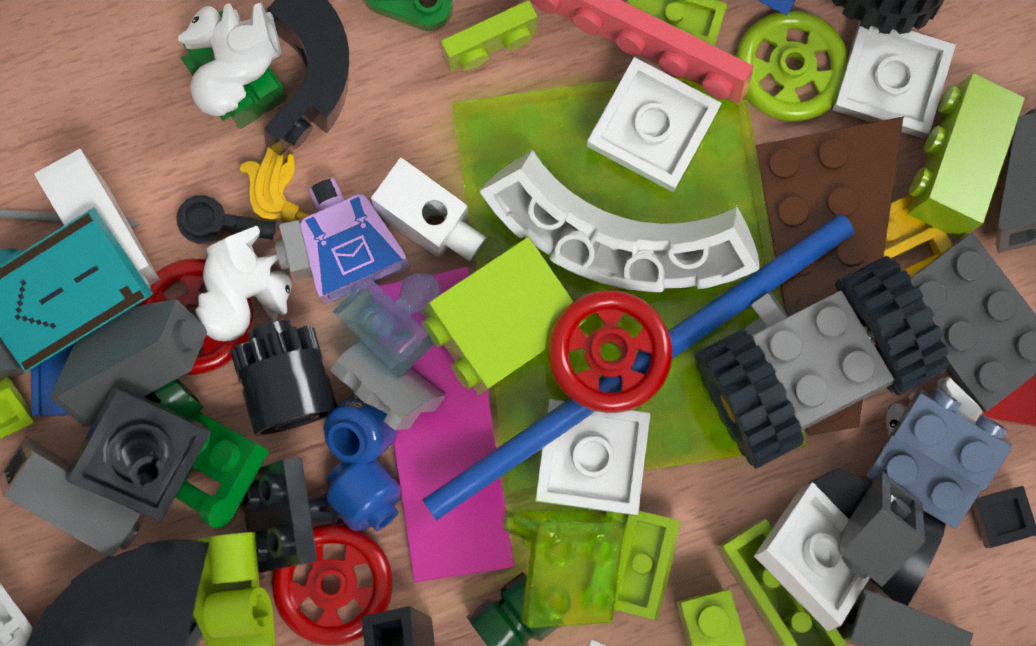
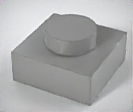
[275,220,313,281]

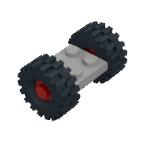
[694,256,949,469]

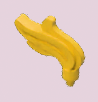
[240,147,310,222]

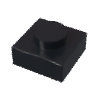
[972,486,1036,548]

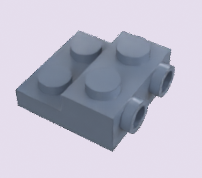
[866,388,1013,529]

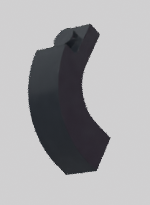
[264,0,350,157]

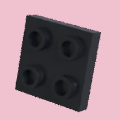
[65,384,211,521]
[239,457,339,573]

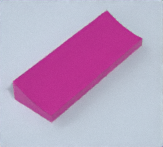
[371,266,515,583]

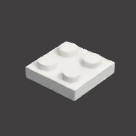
[832,21,956,139]
[586,57,722,193]
[535,399,651,515]
[754,482,870,631]

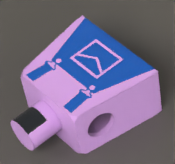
[299,178,409,305]

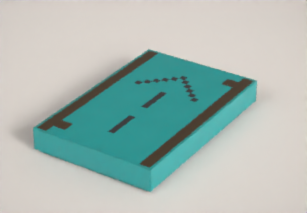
[0,207,153,373]

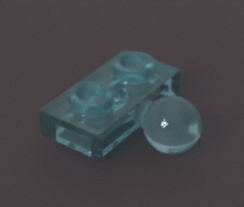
[332,272,441,378]

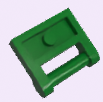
[175,412,270,529]

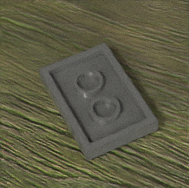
[911,232,1036,412]

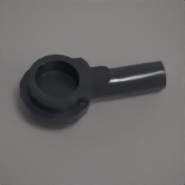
[176,195,276,244]

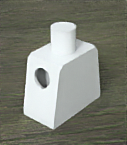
[371,157,487,262]

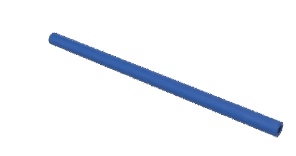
[422,214,854,521]

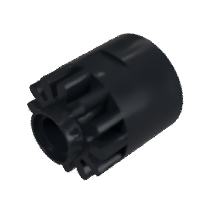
[230,319,337,436]

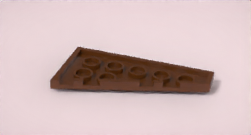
[756,116,904,436]

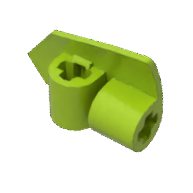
[192,532,276,646]

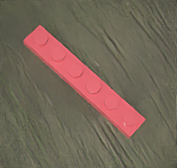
[531,0,754,104]

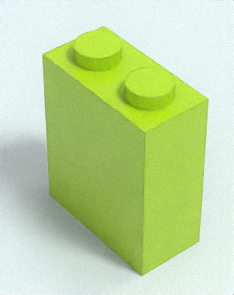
[421,237,587,396]

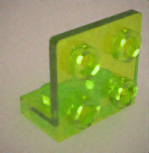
[503,509,625,628]

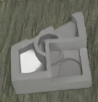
[330,338,446,430]

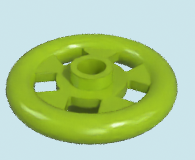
[736,10,849,122]

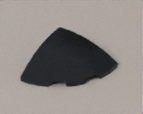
[26,540,209,646]

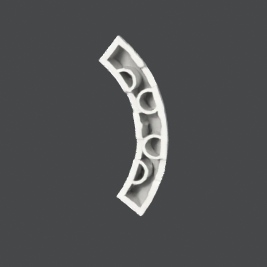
[479,150,759,292]

